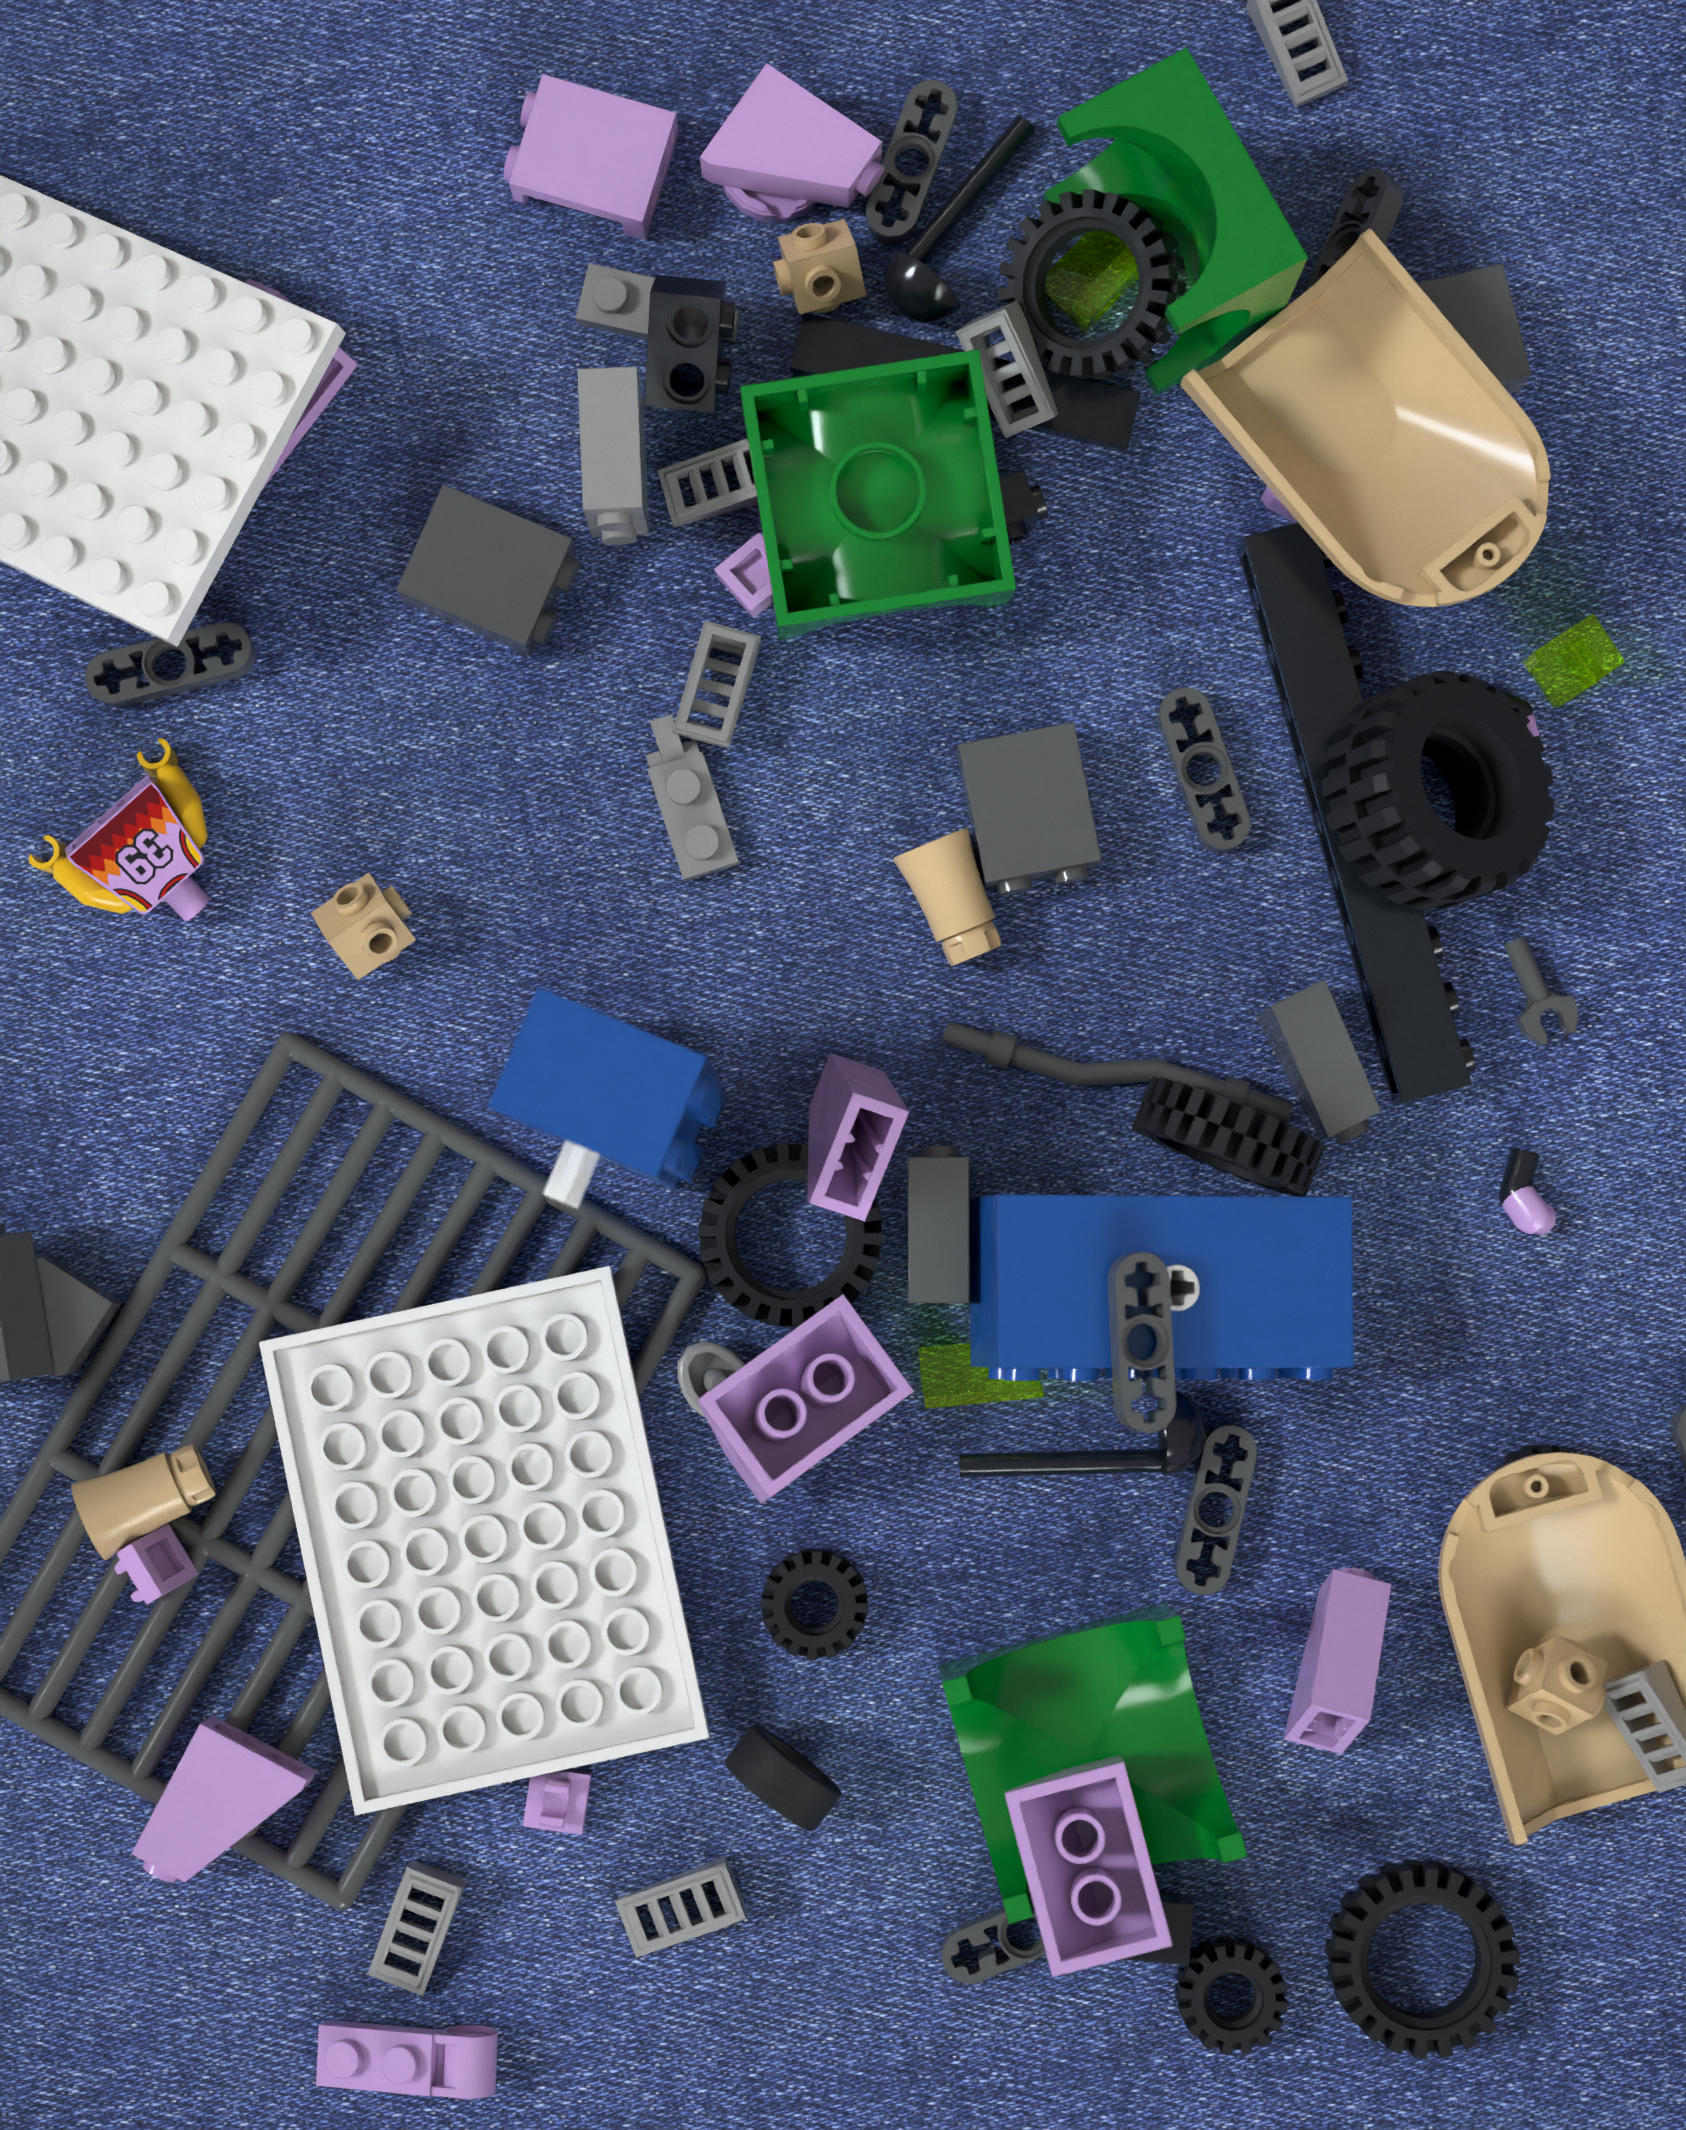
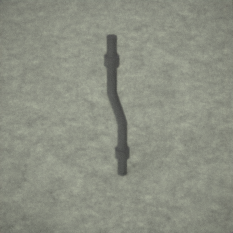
[942,1021,1293,1124]

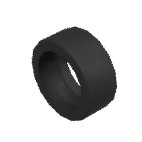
[724,1724,842,1832]

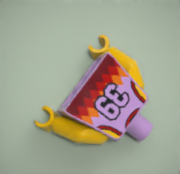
[29,738,210,921]

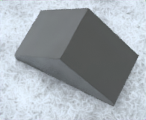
[36,1257,125,1377]

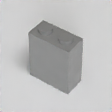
[577,366,649,545]

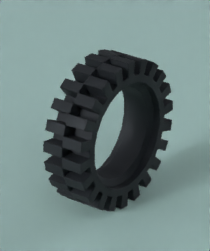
[998,189,1186,380]
[1132,1077,1325,1197]
[698,1143,883,1327]
[1325,1859,1520,2059]

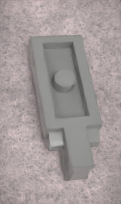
[576,263,740,343]
[646,714,739,882]

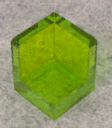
[1522,613,1626,708]

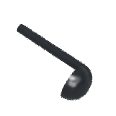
[884,115,1034,324]
[959,1390,1207,1478]

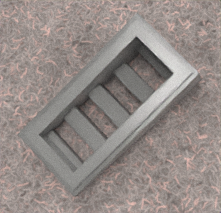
[1246,0,1348,108]
[956,300,1058,439]
[657,439,758,528]
[672,620,761,749]
[1602,1660,1686,1793]
[615,1855,748,1958]
[367,1859,467,1996]

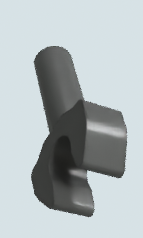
[1504,936,1578,1046]

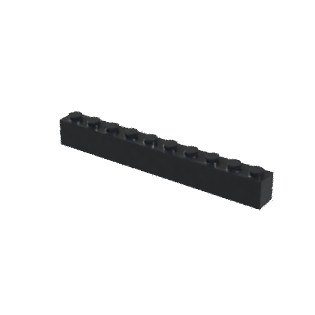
[1237,523,1475,1106]

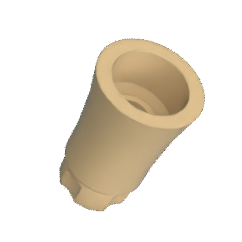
[893,827,1002,966]
[71,1444,217,1561]

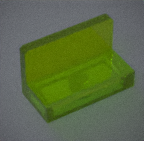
[1046,229,1165,334]
[918,1343,1044,1409]

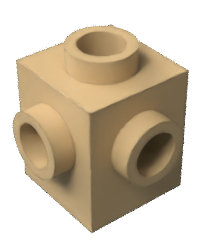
[773,219,867,315]
[311,873,416,980]
[1506,1636,1608,1735]

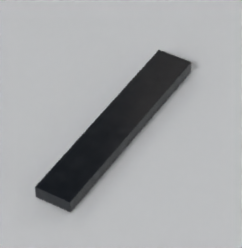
[790,313,1141,453]

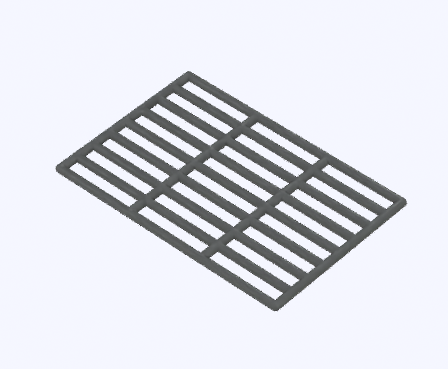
[0,1032,708,1911]

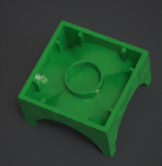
[1043,47,1308,396]
[740,349,1016,640]
[938,1602,1248,1924]

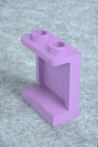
[503,74,679,241]

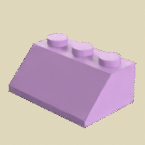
[697,1294,914,1504]
[1004,1755,1173,1977]

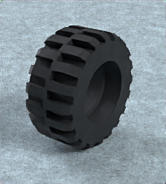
[1322,671,1555,911]

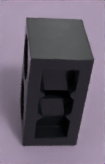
[644,275,735,413]

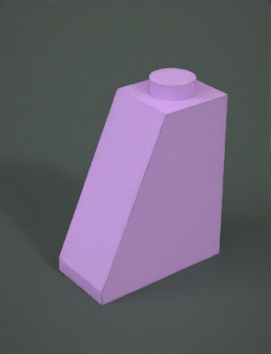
[700,63,885,208]
[807,1053,909,1221]
[1284,1568,1391,1754]
[131,1715,317,1883]

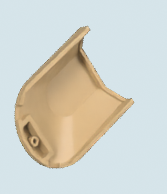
[1180,228,1551,607]
[1438,1452,1686,1846]

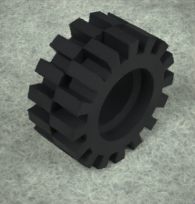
[761,1548,868,1660]
[1175,1936,1288,2055]

